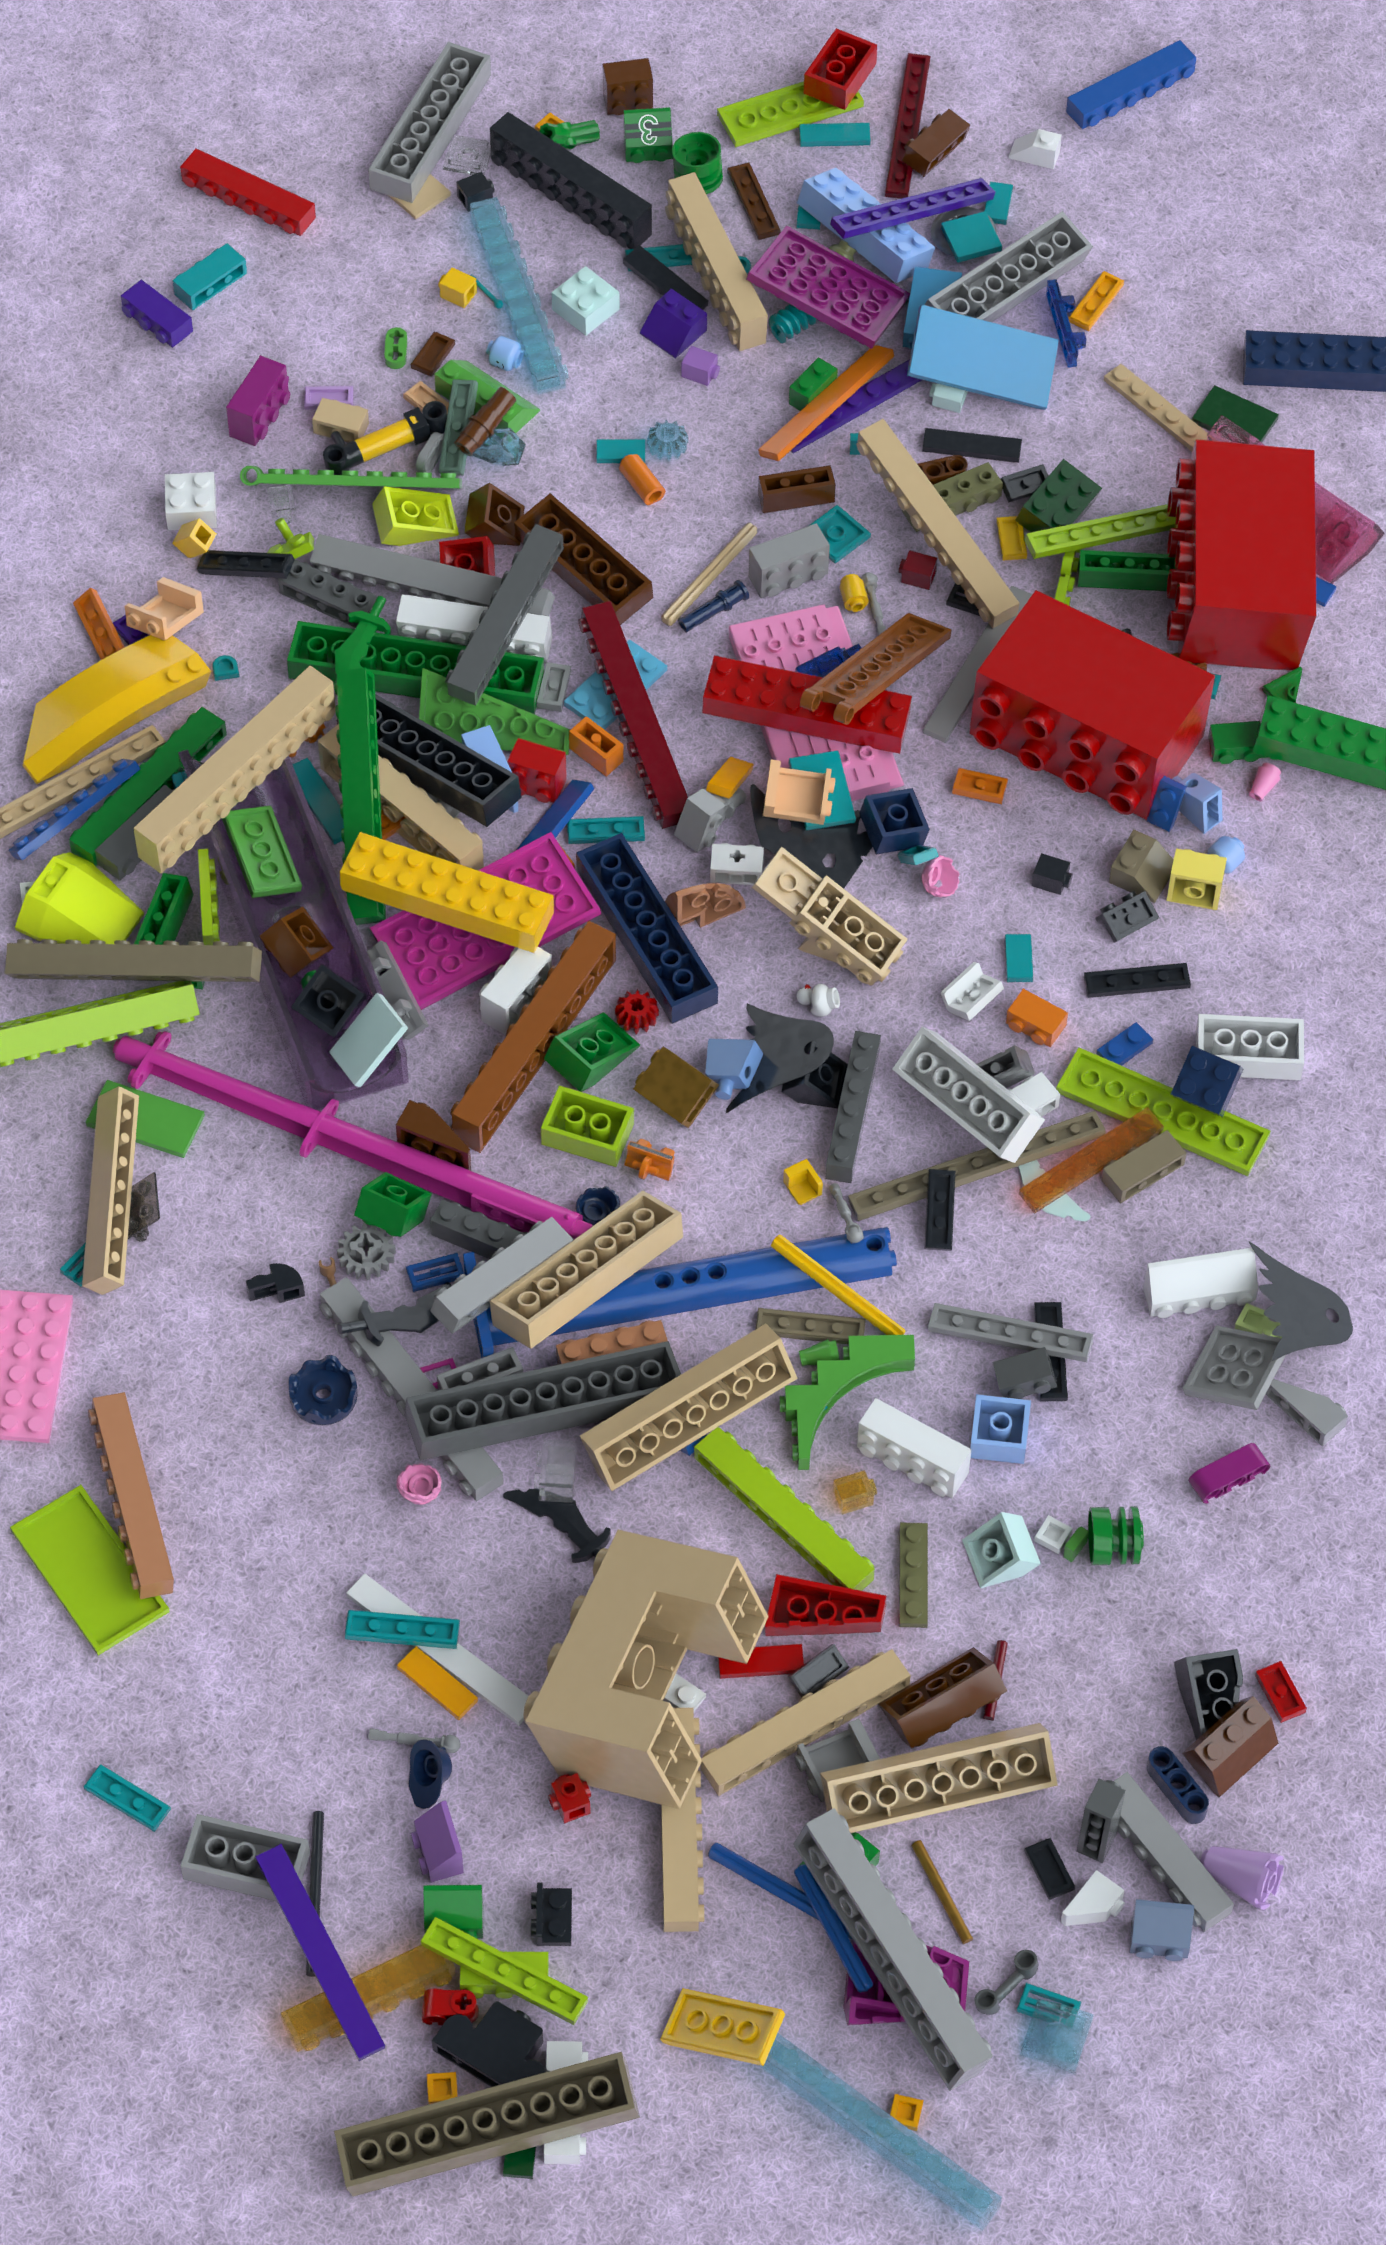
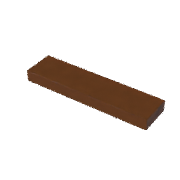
[727,162,781,240]

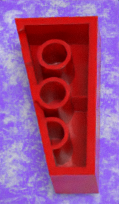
[765,1574,887,1636]

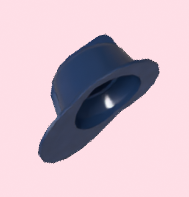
[409,1739,452,1809]

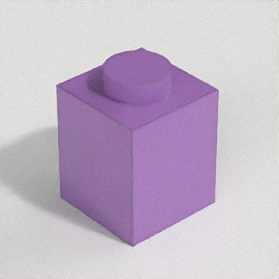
[681,346,720,386]

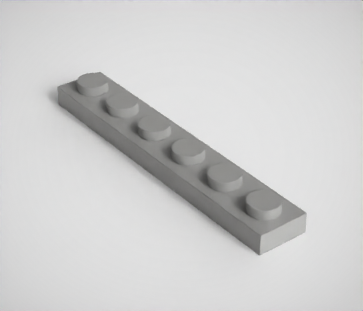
[928,1303,1093,1363]

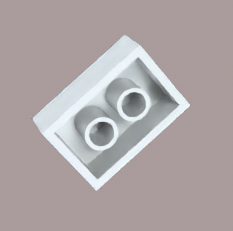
[479,947,552,1035]

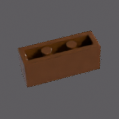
[902,109,971,177]
[758,465,836,513]

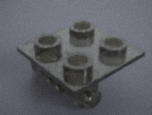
[128,1172,160,1242]

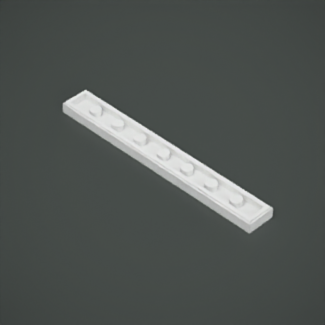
[346,1573,529,1726]

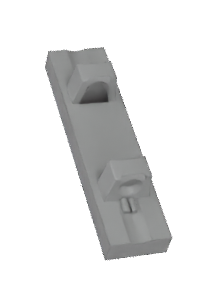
[361,941,429,1040]

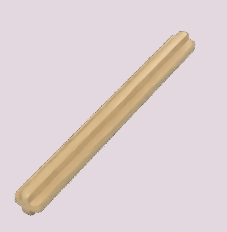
[661,523,757,626]

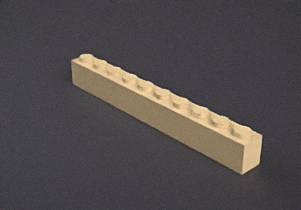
[857,419,1019,628]

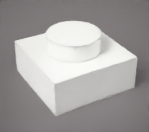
[1034,1515,1073,1554]

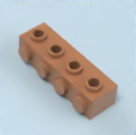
[556,1320,668,1365]

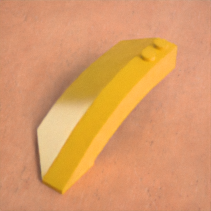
[22,635,211,784]

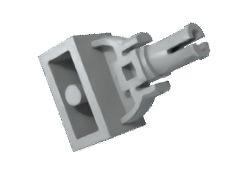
[674,788,747,852]

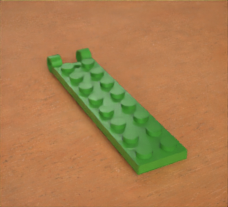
[240,466,462,488]

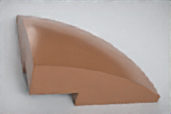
[665,883,746,928]

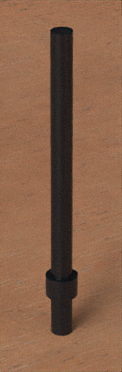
[306,1811,324,1977]

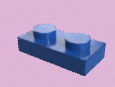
[1147,776,1187,832]
[1096,1022,1154,1066]

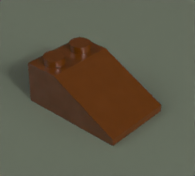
[396,1100,472,1171]

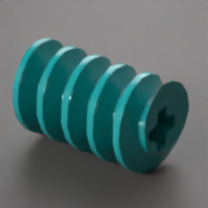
[769,304,819,344]

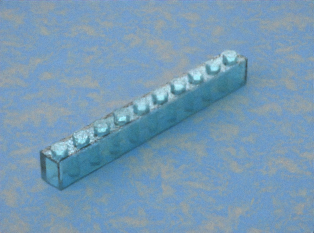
[470,197,569,395]
[758,2033,1002,2231]

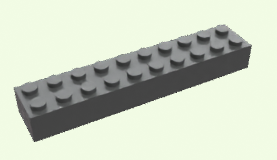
[404,1341,681,1461]

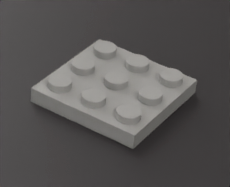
[1182,1325,1286,1410]

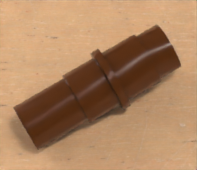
[454,387,516,456]

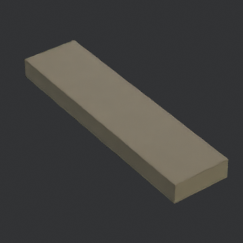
[755,1308,866,1344]

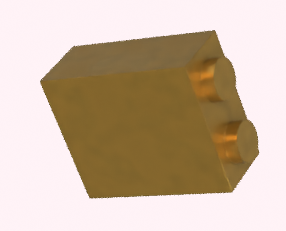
[633,1046,719,1128]

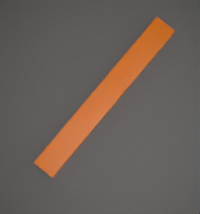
[758,345,895,461]

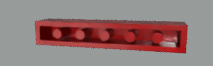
[180,148,316,236]

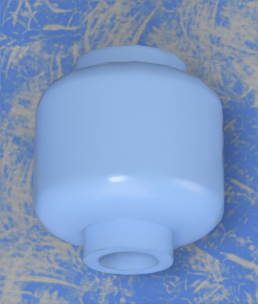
[486,336,524,371]
[1207,836,1245,874]

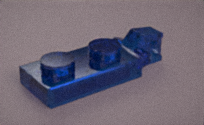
[795,643,862,678]

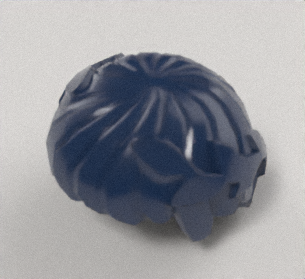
[575,1186,620,1225]

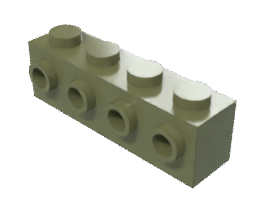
[902,462,1003,532]

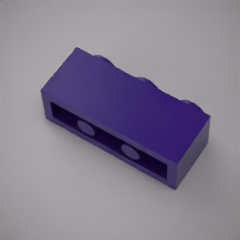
[121,279,193,348]

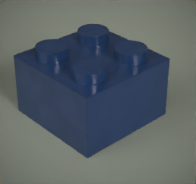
[859,788,930,855]
[1171,1046,1244,1118]

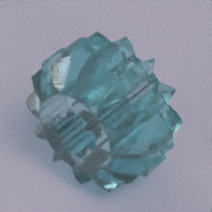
[647,419,688,461]

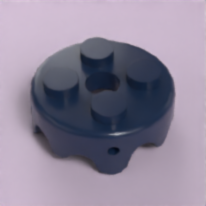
[289,1355,358,1426]

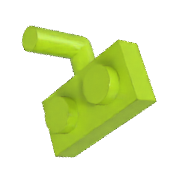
[267,518,315,559]

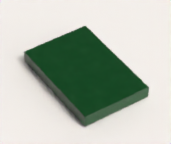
[1192,385,1279,445]

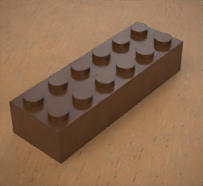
[514,493,654,625]

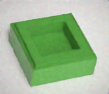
[1063,1526,1089,1562]

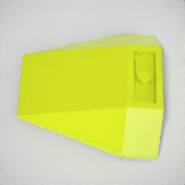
[15,852,144,944]

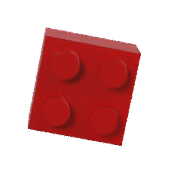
[507,738,567,803]

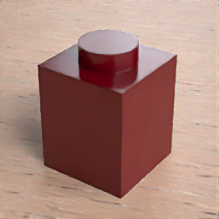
[898,550,938,590]

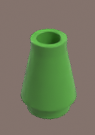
[799,1339,840,1366]

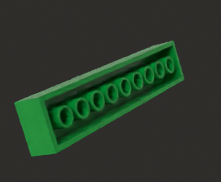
[287,621,544,714]

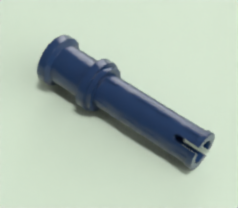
[678,580,750,633]

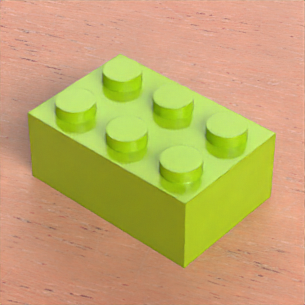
[541,1085,634,1167]

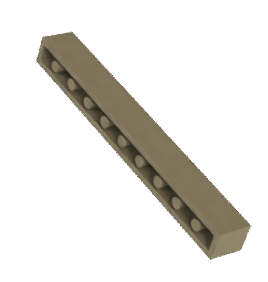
[5,939,262,982]

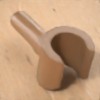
[319,1257,336,1287]

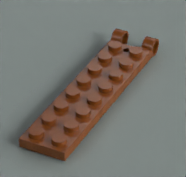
[800,613,952,725]

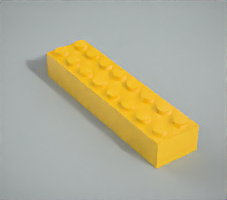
[340,832,554,953]

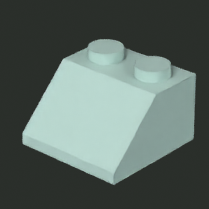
[962,1512,1041,1588]

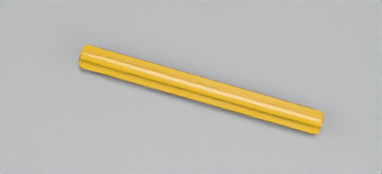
[771,1234,905,1335]

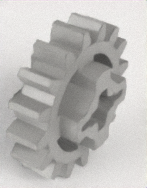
[337,1223,396,1280]

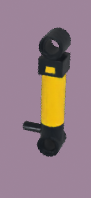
[323,401,447,475]

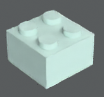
[552,266,620,336]

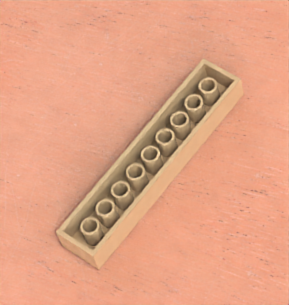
[134,666,335,874]

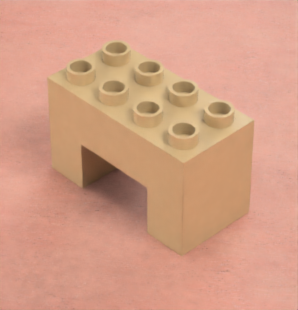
[523,1530,769,1809]

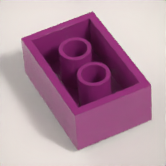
[226,355,291,446]

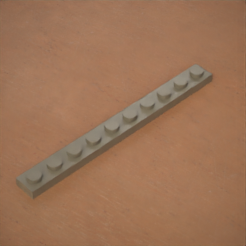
[848,1110,1106,1221]

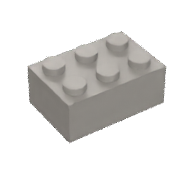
[748,523,830,598]

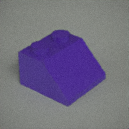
[640,289,707,359]

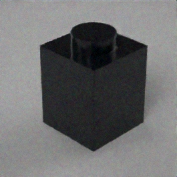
[456,171,495,212]
[1032,853,1073,895]

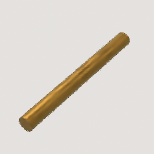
[911,1840,973,1944]

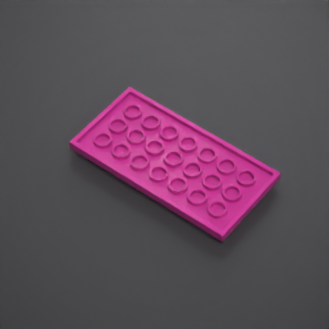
[370,832,601,1010]

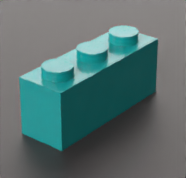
[172,243,247,311]

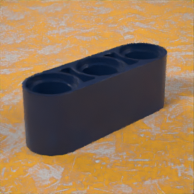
[1147,1746,1209,1824]

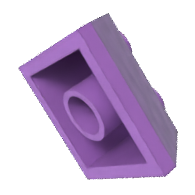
[410,1800,464,1883]

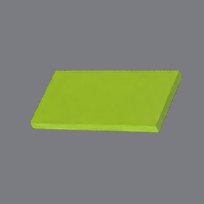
[10,1485,170,1655]

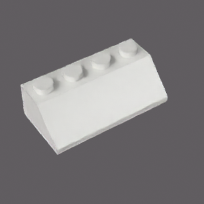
[1143,1248,1258,1318]

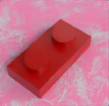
[1255,1661,1307,1723]

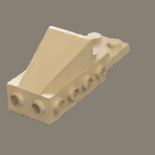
[752,847,908,986]

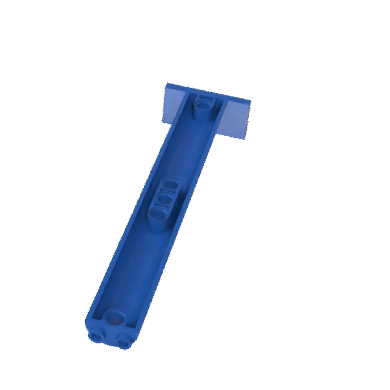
[463,1227,897,1358]

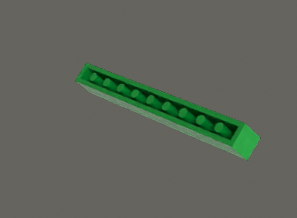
[334,667,386,925]

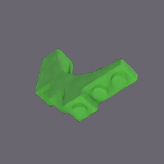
[779,1335,915,1470]

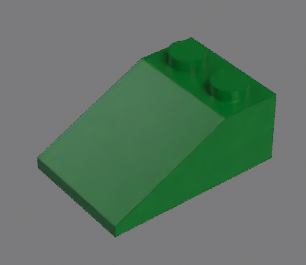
[544,1012,640,1092]

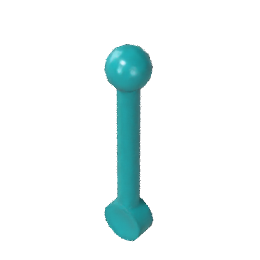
[470,274,503,309]

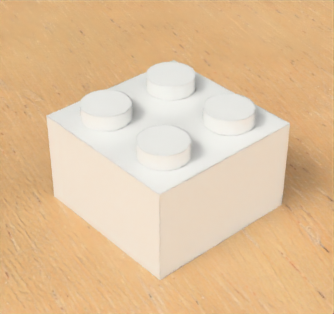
[165,472,217,530]

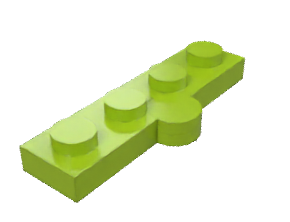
[1055,549,1082,606]

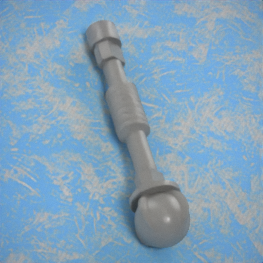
[861,572,886,635]
[829,1183,864,1244]
[368,1729,461,1753]

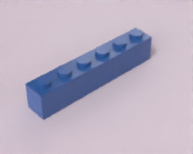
[1066,40,1197,130]

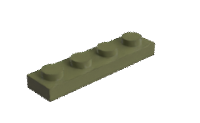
[899,1522,928,1628]

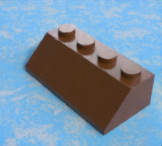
[878,1647,1007,1749]

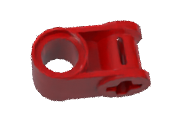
[422,1988,479,2025]

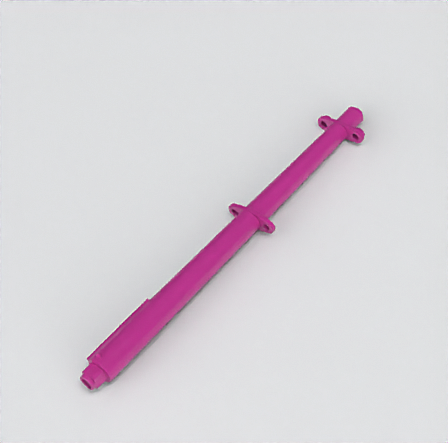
[113,1031,594,1240]

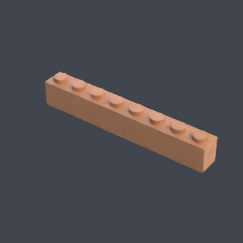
[88,1392,174,1599]

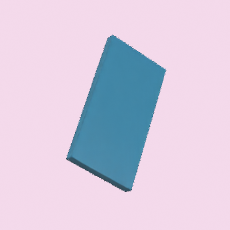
[907,305,1059,410]

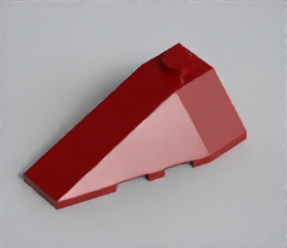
[439,536,495,576]

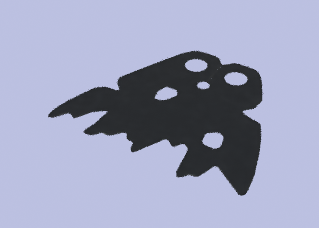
[750,784,873,889]

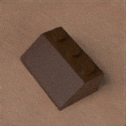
[1182,1696,1279,1797]

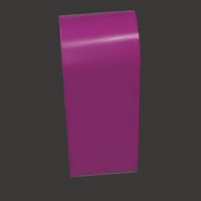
[1188,1443,1271,1504]

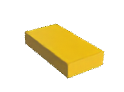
[996,516,1027,561]

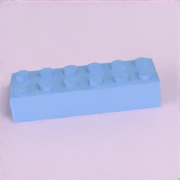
[797,168,935,283]

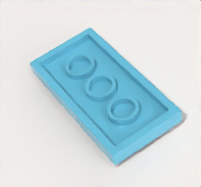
[564,639,667,730]

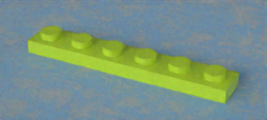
[421,1917,588,2025]

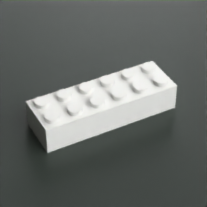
[396,594,553,663]
[892,1027,1045,1163]

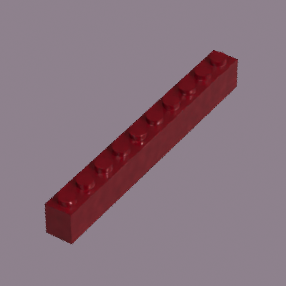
[578,601,688,829]

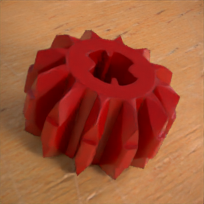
[615,988,659,1035]

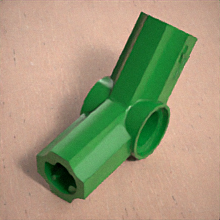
[539,120,600,149]

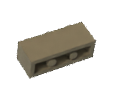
[1101,1130,1186,1204]

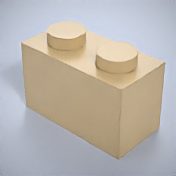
[312,397,369,443]

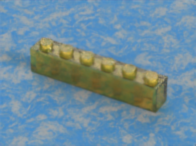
[281,1945,455,2052]

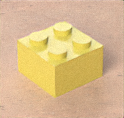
[1166,848,1227,910]

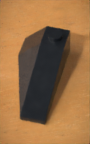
[1174,1649,1243,1740]

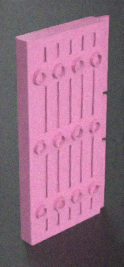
[729,604,904,801]

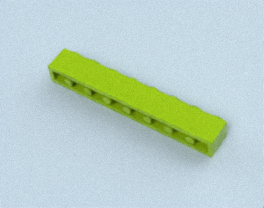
[694,1427,875,1591]

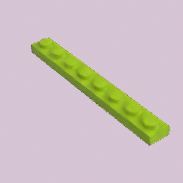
[1024,504,1176,559]

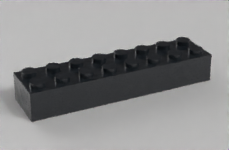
[490,112,652,249]
[336,694,522,827]

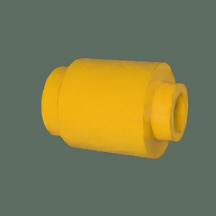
[839,574,869,612]

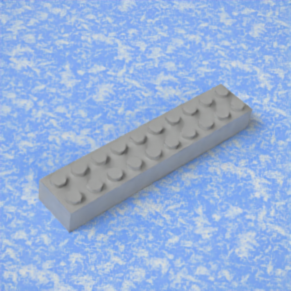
[793,1808,993,2091]

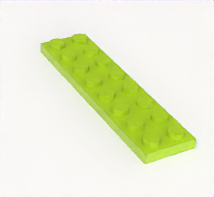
[1056,1047,1271,1176]

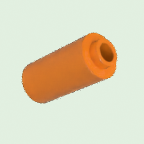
[619,454,666,505]

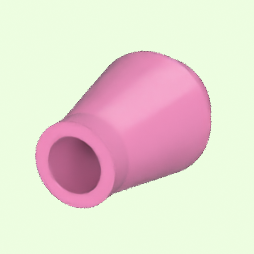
[1249,763,1281,802]

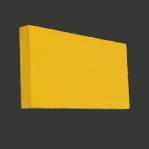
[660,1988,785,2066]

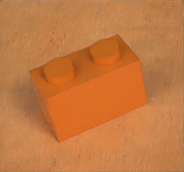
[569,716,624,777]
[1006,988,1068,1048]

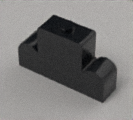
[432,2001,546,2087]

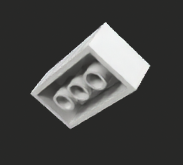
[1196,1014,1304,1080]
[857,1398,971,1498]

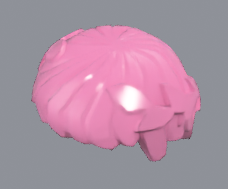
[921,855,960,897]
[397,1463,442,1505]

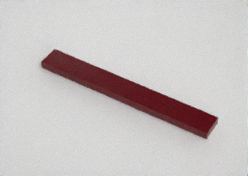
[885,53,931,199]

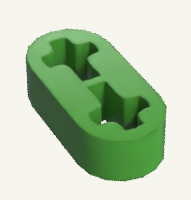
[384,327,408,369]

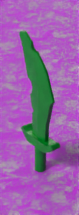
[335,596,391,676]

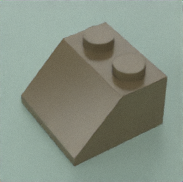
[1109,829,1174,903]

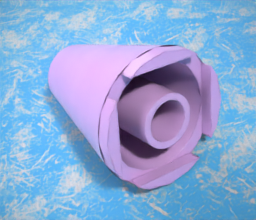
[1200,1846,1284,1910]

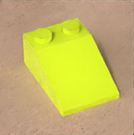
[372,486,459,546]

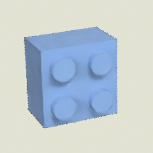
[970,1394,1031,1464]

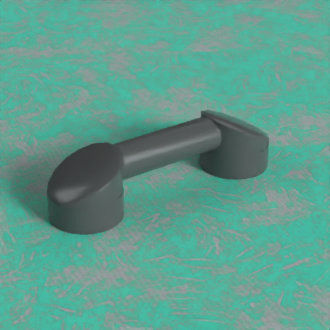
[974,1950,1038,2015]

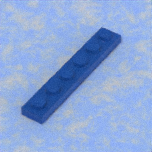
[8,759,141,861]

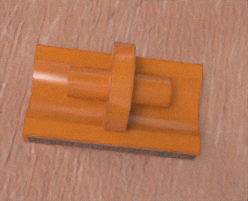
[624,1138,675,1181]

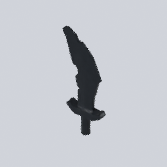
[337,1282,452,1346]
[503,1489,611,1563]

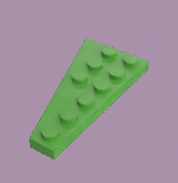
[419,668,571,755]

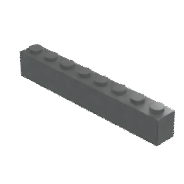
[445,524,564,706]

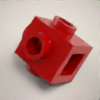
[548,1773,592,1824]

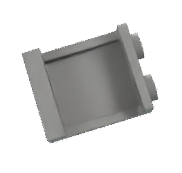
[794,1718,880,1802]

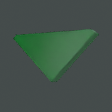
[1262,666,1303,703]

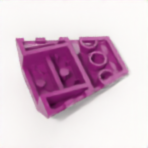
[843,1938,970,2025]

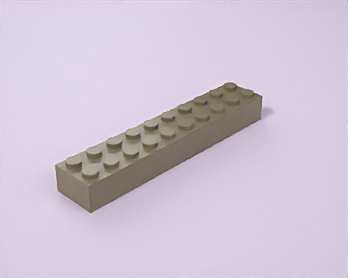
[334,2052,640,2197]

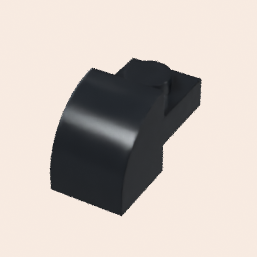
[246,1263,305,1303]

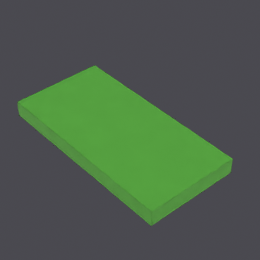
[222,806,302,898]
[86,1080,205,1158]

